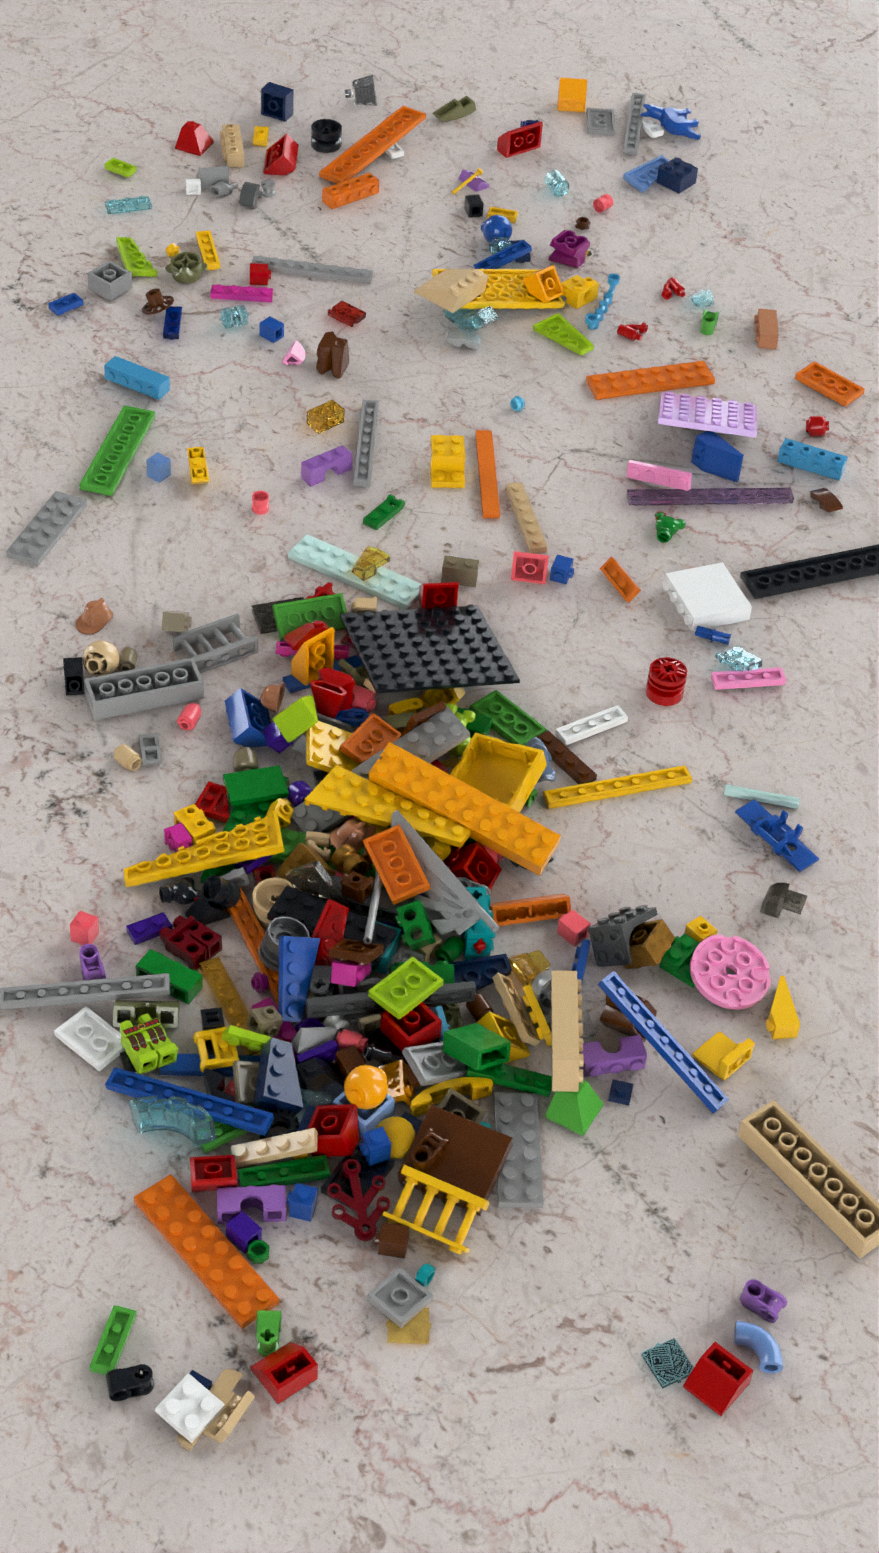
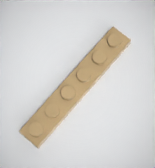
[505,482,547,553]

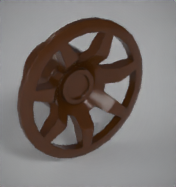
[142,288,174,315]

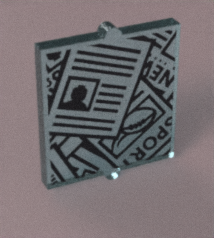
[641,1338,694,1389]

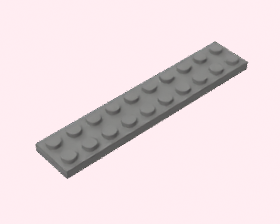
[291,707,470,833]

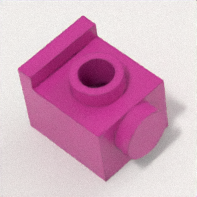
[164,823,192,852]

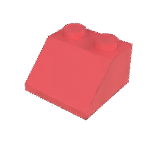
[511,551,549,584]

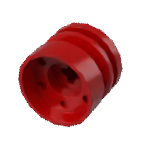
[645,657,688,706]

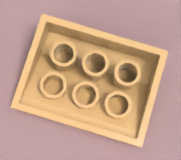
[414,269,489,313]

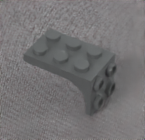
[588,905,658,967]

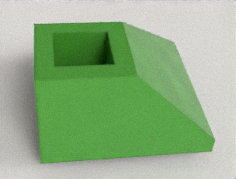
[545,1080,604,1136]

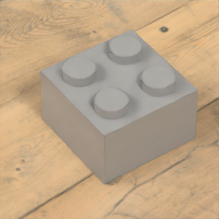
[87,260,132,301]

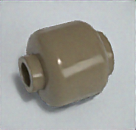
[233,747,258,772]

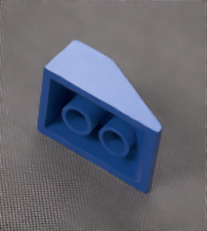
[691,431,744,482]

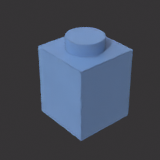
[146,452,171,483]

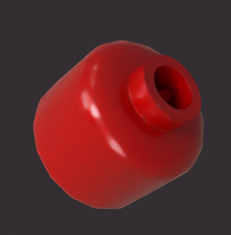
[806,416,829,437]

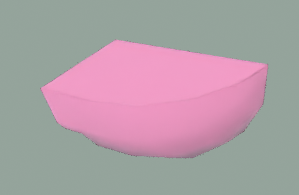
[282,340,306,365]

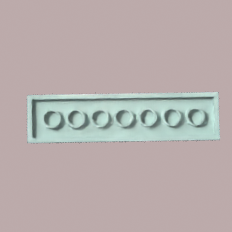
[288,534,421,610]

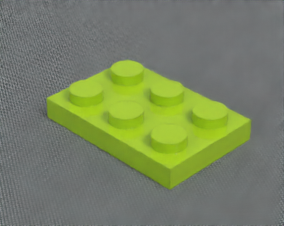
[368,957,444,1020]

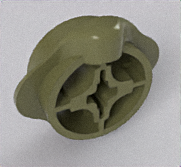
[165,252,208,284]

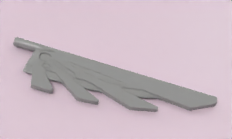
[391,810,499,935]

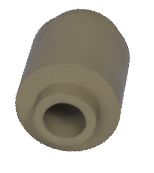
[117,647,138,672]

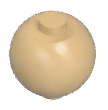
[82,640,120,677]

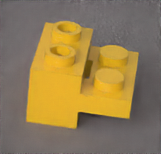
[561,275,599,309]

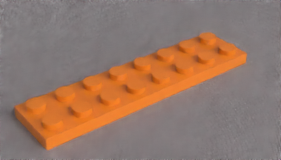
[586,361,715,400]
[134,1174,280,1329]

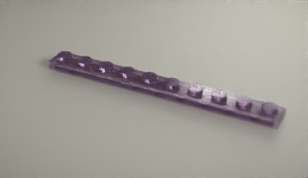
[626,487,794,506]

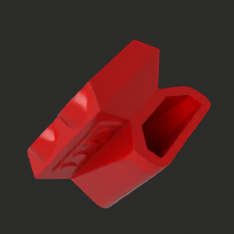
[310,667,355,719]

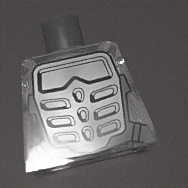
[345,75,377,106]

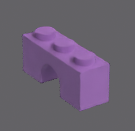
[301,445,352,487]
[579,1035,647,1077]
[217,1185,286,1224]

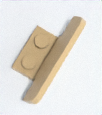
[178,1369,255,1451]

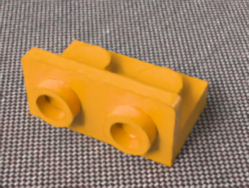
[379,1060,415,1106]

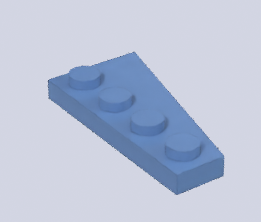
[623,155,669,193]

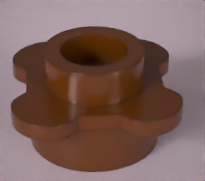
[575,217,590,230]

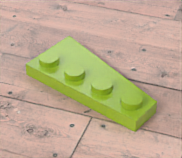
[116,237,158,277]
[533,313,594,356]

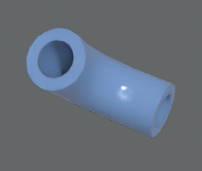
[734,1321,783,1373]

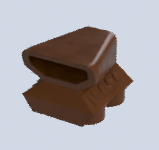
[316,331,349,378]
[600,995,657,1042]

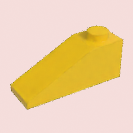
[766,976,801,1040]

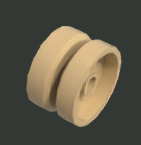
[252,877,296,929]

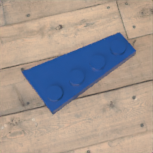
[278,936,320,1022]

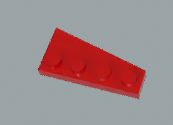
[310,899,349,983]

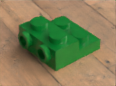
[659,933,700,988]

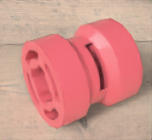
[593,194,613,213]
[252,491,269,515]

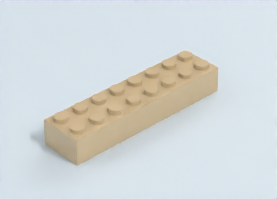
[738,1100,879,1259]

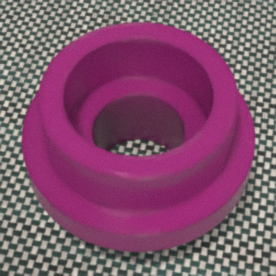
[251,972,269,993]

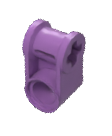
[79,944,106,981]
[740,1279,787,1323]

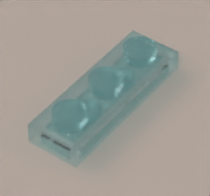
[105,196,152,214]

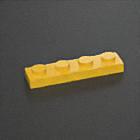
[195,230,220,270]

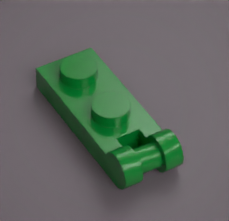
[363,494,405,530]

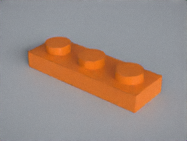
[600,556,641,603]

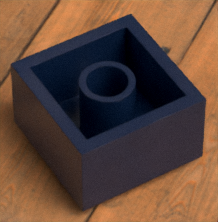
[261,82,294,122]
[656,157,698,194]

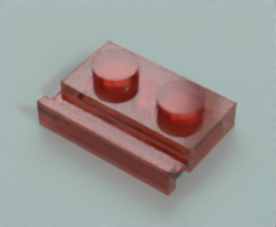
[328,301,366,327]

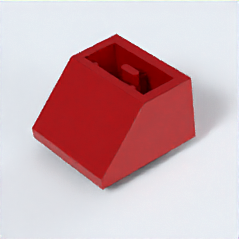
[250,1342,318,1404]
[683,1342,754,1416]

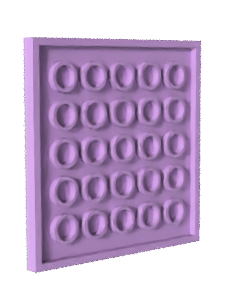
[658,391,757,438]

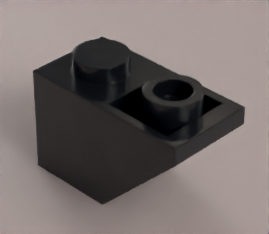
[63,657,85,696]

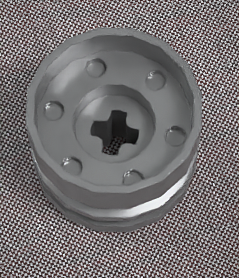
[258,917,310,972]

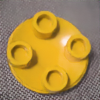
[375,1117,415,1159]

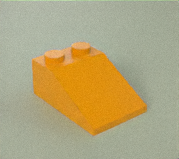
[291,627,335,686]

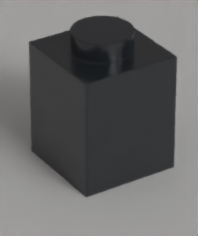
[464,194,484,218]

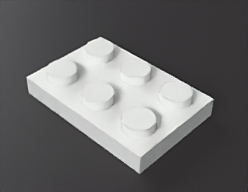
[54,1006,125,1072]

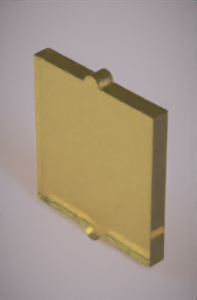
[385,1308,431,1344]

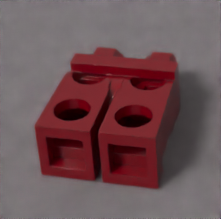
[159,915,222,970]

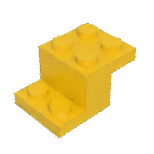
[430,435,466,488]

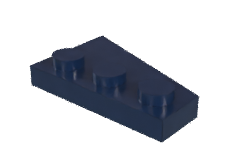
[449,954,512,991]

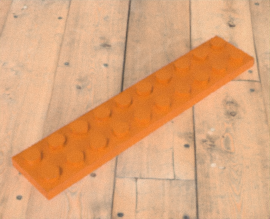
[319,105,426,184]

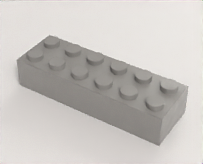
[84,658,204,720]

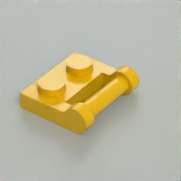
[193,1026,239,1073]

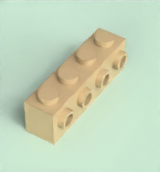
[220,124,244,168]

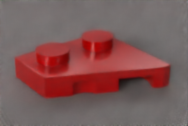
[195,781,229,823]

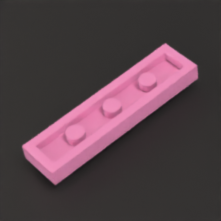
[627,460,692,491]
[711,667,786,690]

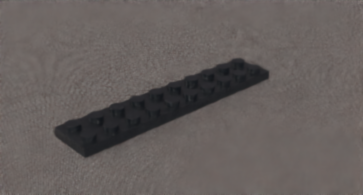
[740,544,879,599]

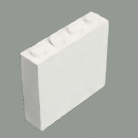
[663,562,752,632]

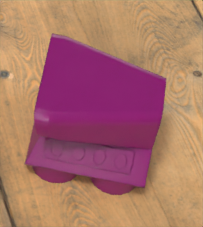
[548,230,591,268]

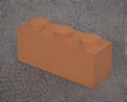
[754,308,779,349]

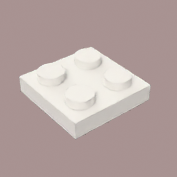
[155,1373,225,1443]

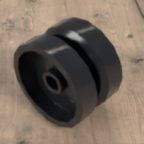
[311,119,342,153]

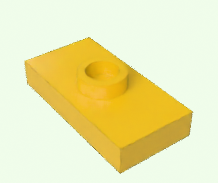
[253,126,269,146]
[487,207,518,223]

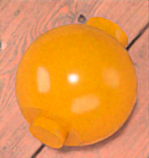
[344,1065,388,1110]

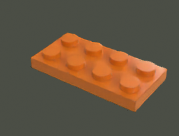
[795,361,865,407]
[363,824,431,905]

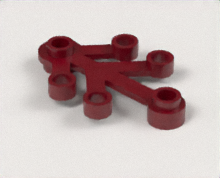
[327,1159,390,1241]

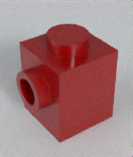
[250,263,271,285]

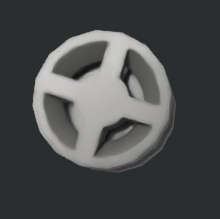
[261,179,276,197]

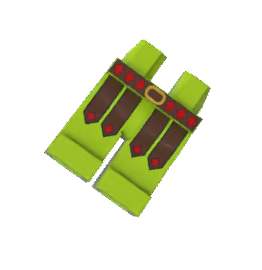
[119,1013,178,1075]

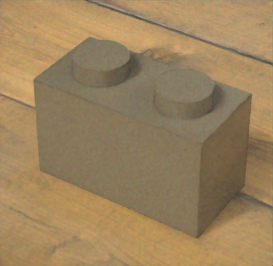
[441,556,479,587]
[162,610,192,632]

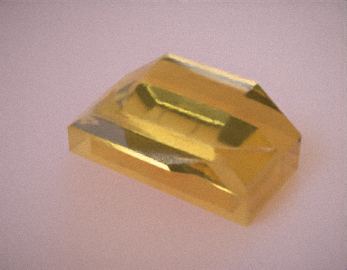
[508,950,551,987]

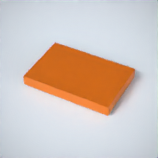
[339,713,401,765]

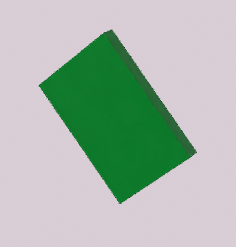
[223,765,289,807]

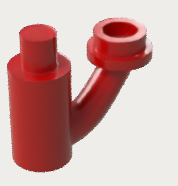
[661,277,686,300]
[617,322,648,341]

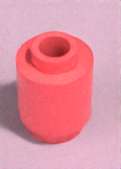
[177,703,201,730]
[335,1029,369,1053]

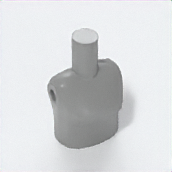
[210,180,237,197]

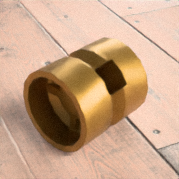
[331,844,369,876]

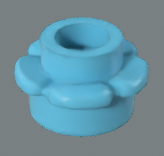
[510,396,525,411]

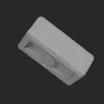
[291,1027,336,1054]

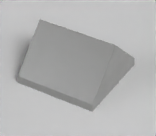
[196,166,229,189]

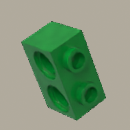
[396,900,436,951]

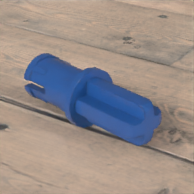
[695,626,731,645]

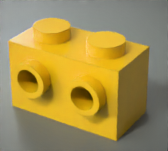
[174,804,216,846]

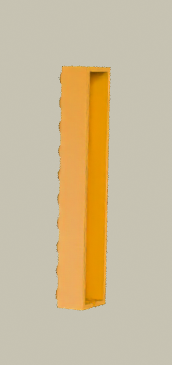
[369,742,561,876]

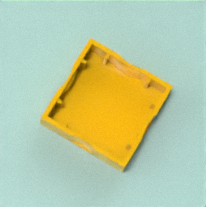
[450,733,547,813]

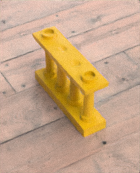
[382,1164,490,1255]

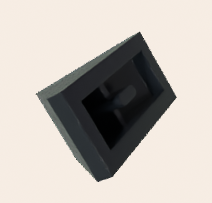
[185,895,230,925]

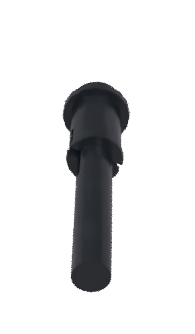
[363,1044,408,1065]

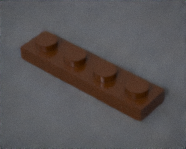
[537,730,597,785]

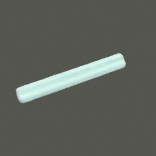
[724,784,799,809]

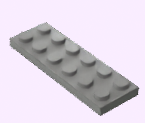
[6,491,87,566]
[494,1092,544,1208]

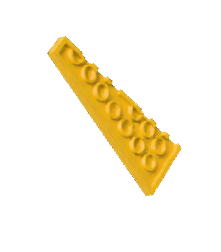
[124,810,285,888]

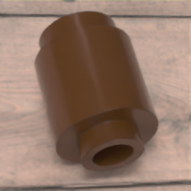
[466,994,494,1022]

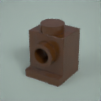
[340,871,374,904]

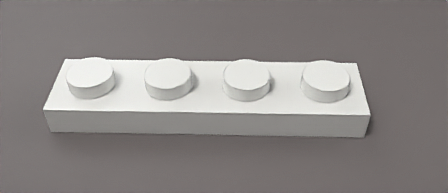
[555,705,628,746]

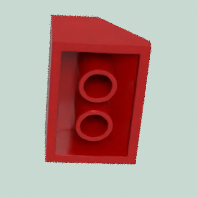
[497,121,543,158]
[263,133,299,176]

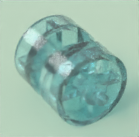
[219,305,249,329]

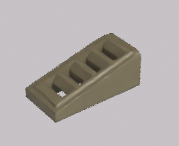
[356,1014,381,1035]

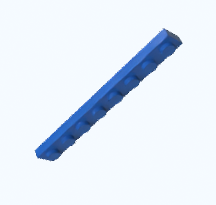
[597,971,729,1114]
[105,1067,274,1136]

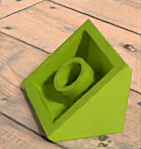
[273,695,318,743]

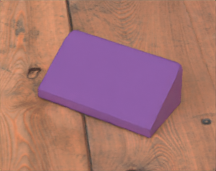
[459,169,490,192]

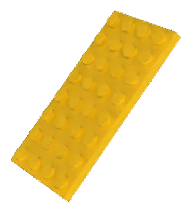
[431,269,565,309]

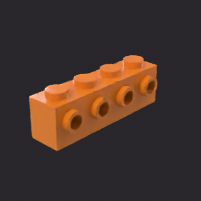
[322,172,380,210]

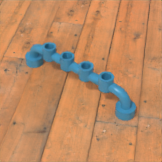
[585,273,620,330]

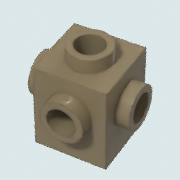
[246,1005,283,1037]

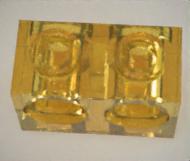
[307,399,345,434]

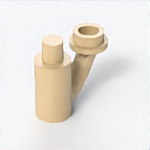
[305,831,332,862]

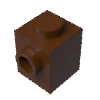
[335,1045,366,1080]
[375,1222,410,1259]

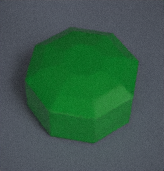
[248,1240,269,1264]

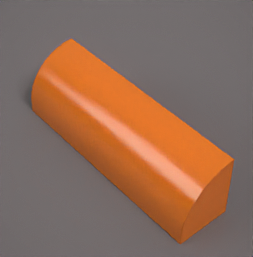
[488,893,571,926]

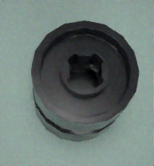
[202,875,240,908]

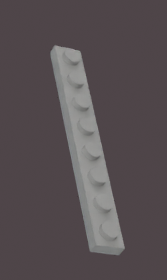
[623,93,646,155]
[251,256,373,284]
[353,399,379,487]
[0,973,170,1010]

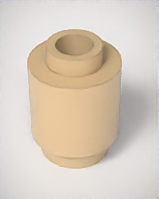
[114,744,142,771]

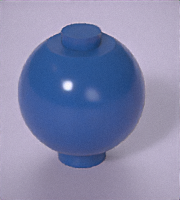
[481,215,512,245]

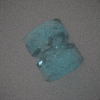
[544,170,569,197]

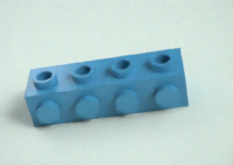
[104,356,170,400]
[777,438,848,481]

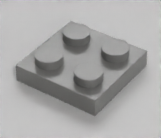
[367,1268,433,1328]

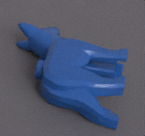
[640,104,701,140]

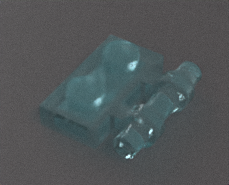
[715,647,762,672]

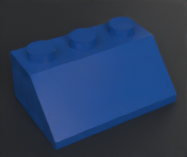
[225,688,271,748]

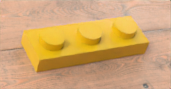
[522,984,552,1047]

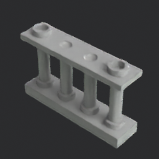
[173,613,258,674]

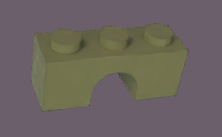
[113,1000,180,1028]

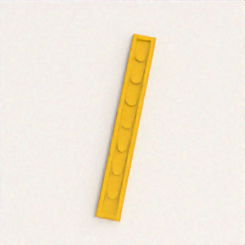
[542,765,692,809]

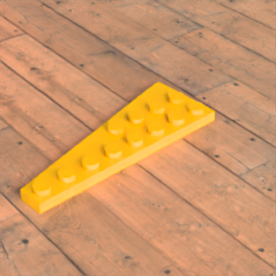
[305,765,471,848]

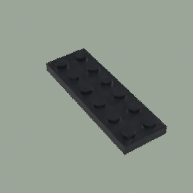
[267,885,397,966]

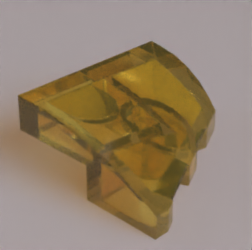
[352,546,390,581]

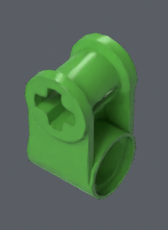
[700,309,719,335]
[256,1310,282,1357]

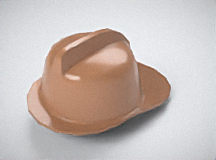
[76,598,113,634]
[260,682,285,716]
[330,819,367,851]

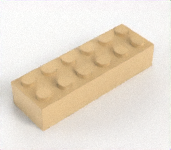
[551,971,584,1092]

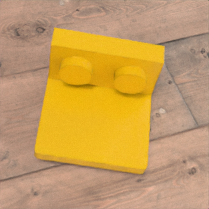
[692,1031,755,1081]

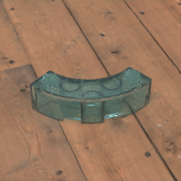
[443,306,499,331]
[129,1096,217,1147]

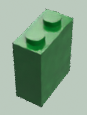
[442,1023,511,1071]

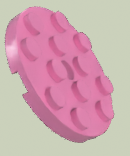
[690,934,771,1010]

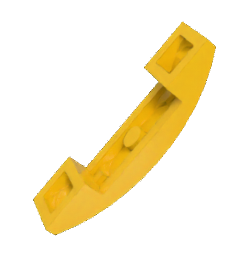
[409,1077,493,1117]

